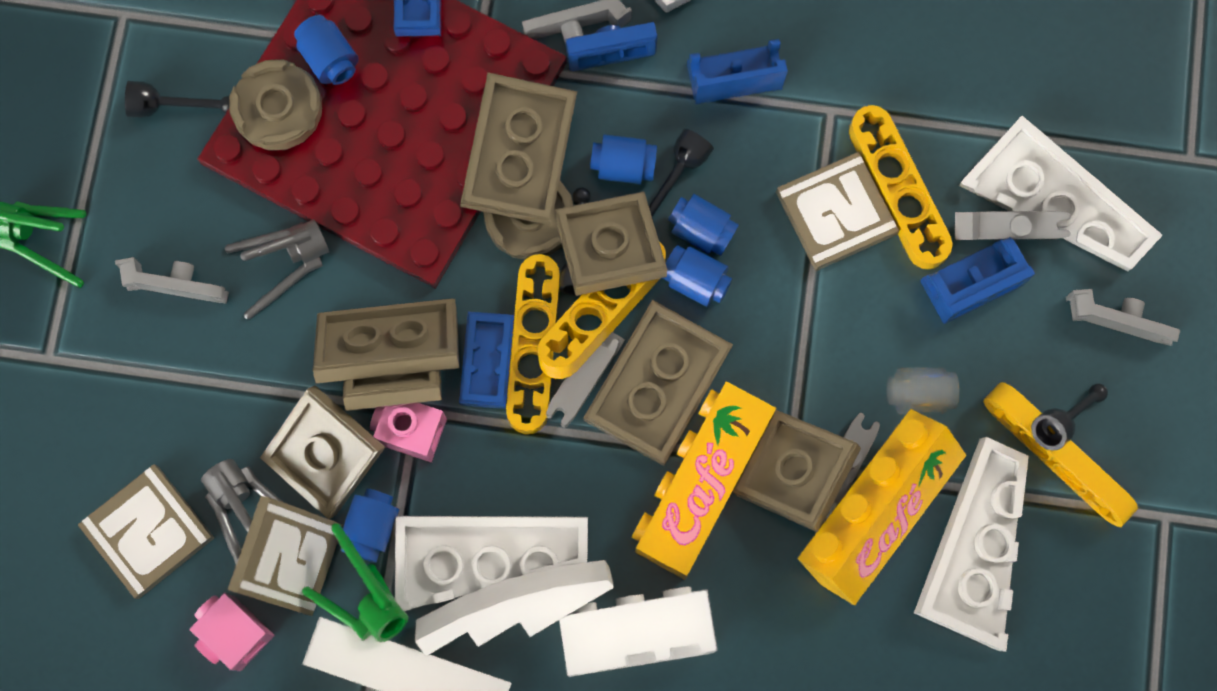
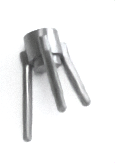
[225,219,329,319]
[201,459,283,565]

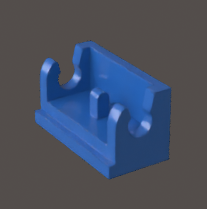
[687,39,788,104]
[920,237,1035,324]

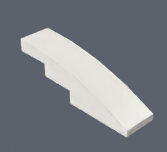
[415,560,614,656]
[302,617,511,691]

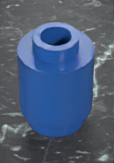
[294,15,359,85]
[590,134,657,185]
[668,194,739,256]
[662,245,732,307]
[340,489,400,563]

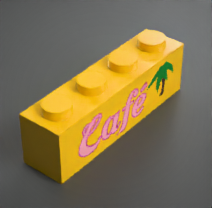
[632,381,776,580]
[797,409,966,606]

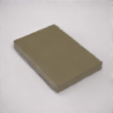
[460,73,577,225]
[313,298,459,384]
[583,300,733,466]

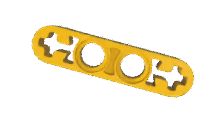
[849,105,953,270]
[538,242,666,379]
[506,254,560,435]
[983,382,1138,527]

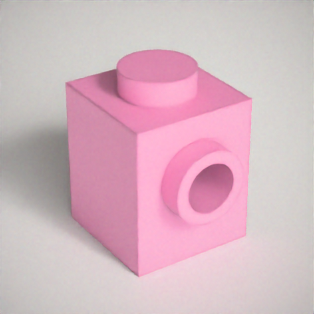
[370,403,447,463]
[189,593,275,671]

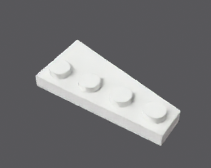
[959,116,1162,271]
[914,437,1029,652]
[395,516,588,611]

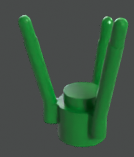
[0,201,87,288]
[302,523,408,643]

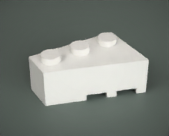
[559,587,717,677]

